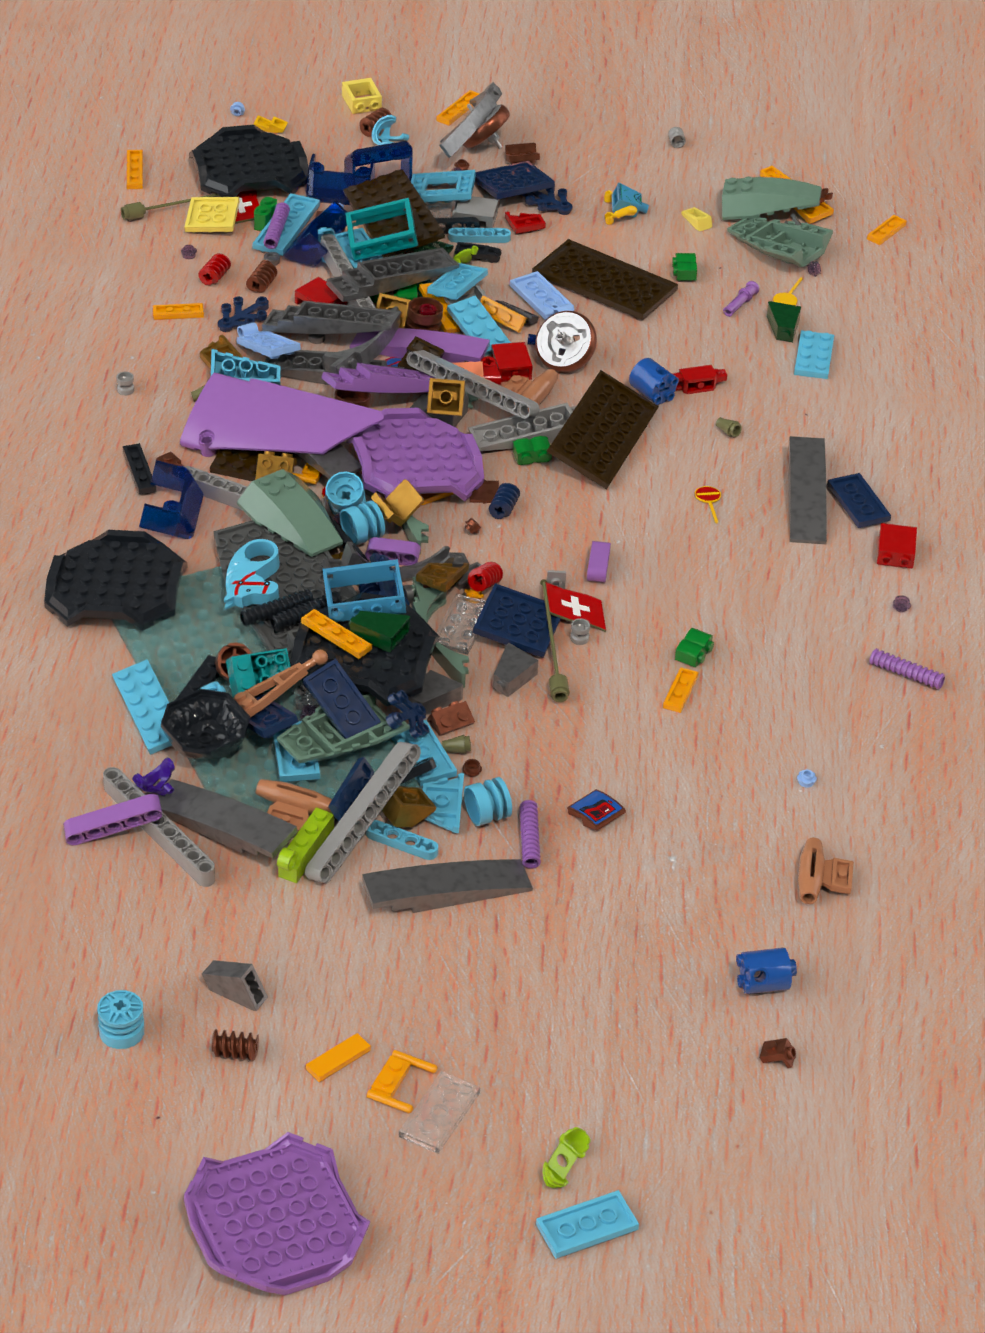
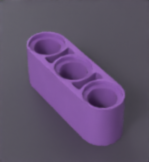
[365,537,421,566]
[587,541,611,583]

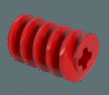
[198,253,231,285]
[468,562,503,592]

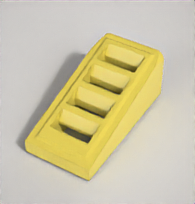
[681,207,712,231]

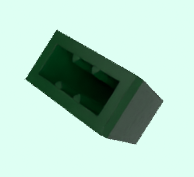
[767,301,801,343]
[349,611,410,652]

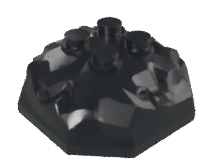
[161,689,250,760]

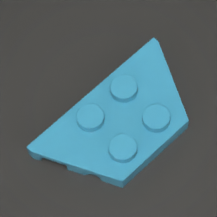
[422,773,464,833]

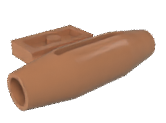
[500,369,558,412]
[256,779,332,834]
[798,837,854,904]

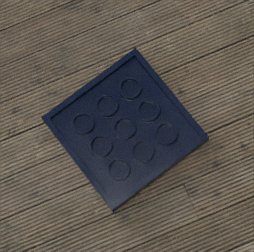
[475,161,555,200]
[472,583,561,658]

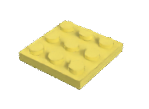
[185,197,240,233]

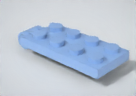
[509,271,574,320]
[236,322,301,359]

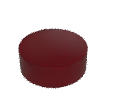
[419,304,436,315]

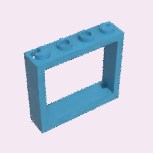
[322,559,406,622]

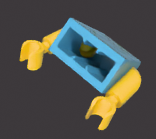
[604,182,649,225]

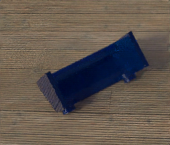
[344,141,413,187]
[306,154,375,205]
[283,201,347,266]
[139,460,204,539]

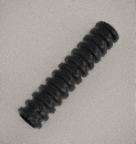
[240,588,314,627]
[270,591,342,631]

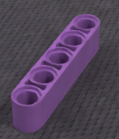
[63,794,162,845]

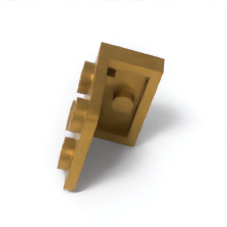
[255,451,297,480]
[371,479,424,527]

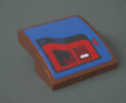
[567,789,626,831]

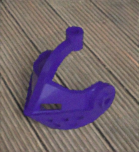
[132,757,175,795]

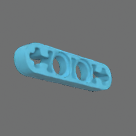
[448,228,511,243]
[365,820,438,860]

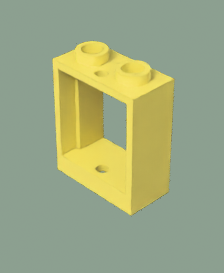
[342,78,382,114]

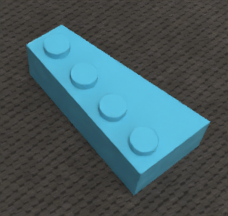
[211,349,281,385]

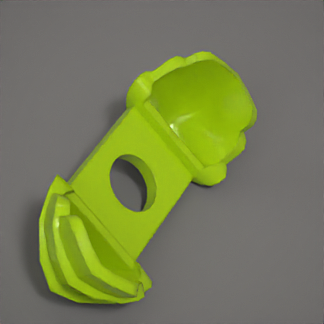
[542,1127,591,1188]

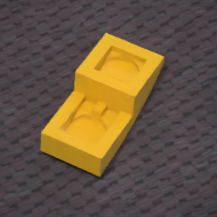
[253,115,288,133]

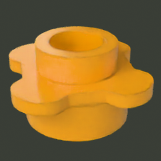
[464,587,484,602]

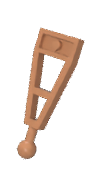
[234,650,328,717]

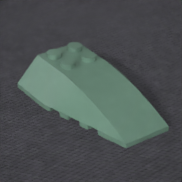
[722,176,822,220]
[727,217,833,267]
[237,469,343,557]
[277,692,410,763]

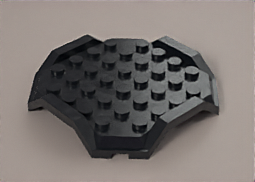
[189,125,310,197]
[44,530,188,631]
[290,592,440,706]

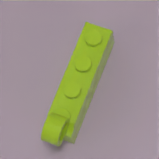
[277,807,334,883]

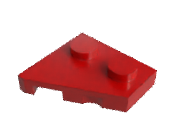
[505,212,546,234]

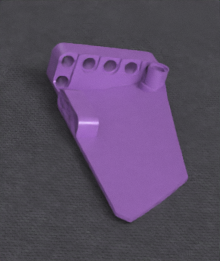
[180,373,384,457]

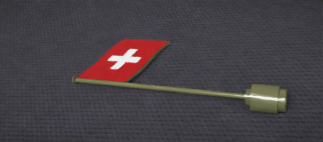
[121,190,259,224]
[540,579,606,702]

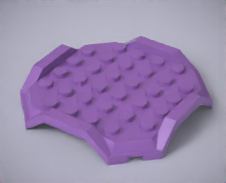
[346,408,484,501]
[184,1132,370,1295]

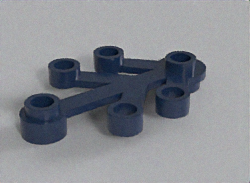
[522,187,573,215]
[218,296,269,332]
[386,690,430,739]

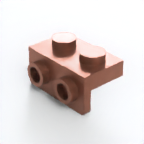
[505,142,540,164]
[427,701,475,736]

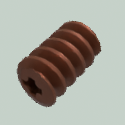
[359,107,392,137]
[246,260,278,293]
[212,1029,259,1061]

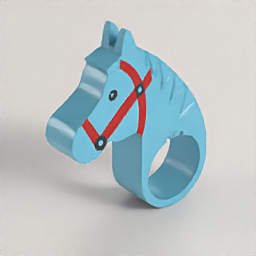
[224,539,280,609]

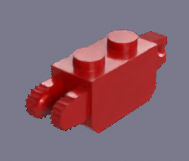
[672,365,727,394]

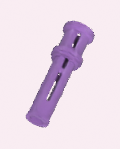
[723,281,759,317]

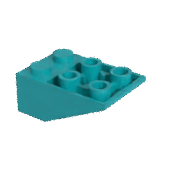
[226,648,294,698]

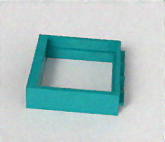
[345,198,418,261]

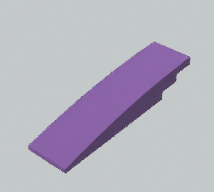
[350,328,490,363]
[322,363,437,393]

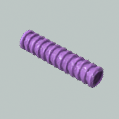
[263,202,290,249]
[870,648,945,690]
[519,800,541,869]

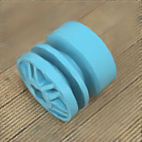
[325,471,366,518]
[340,501,385,545]
[464,777,512,826]
[97,990,145,1049]

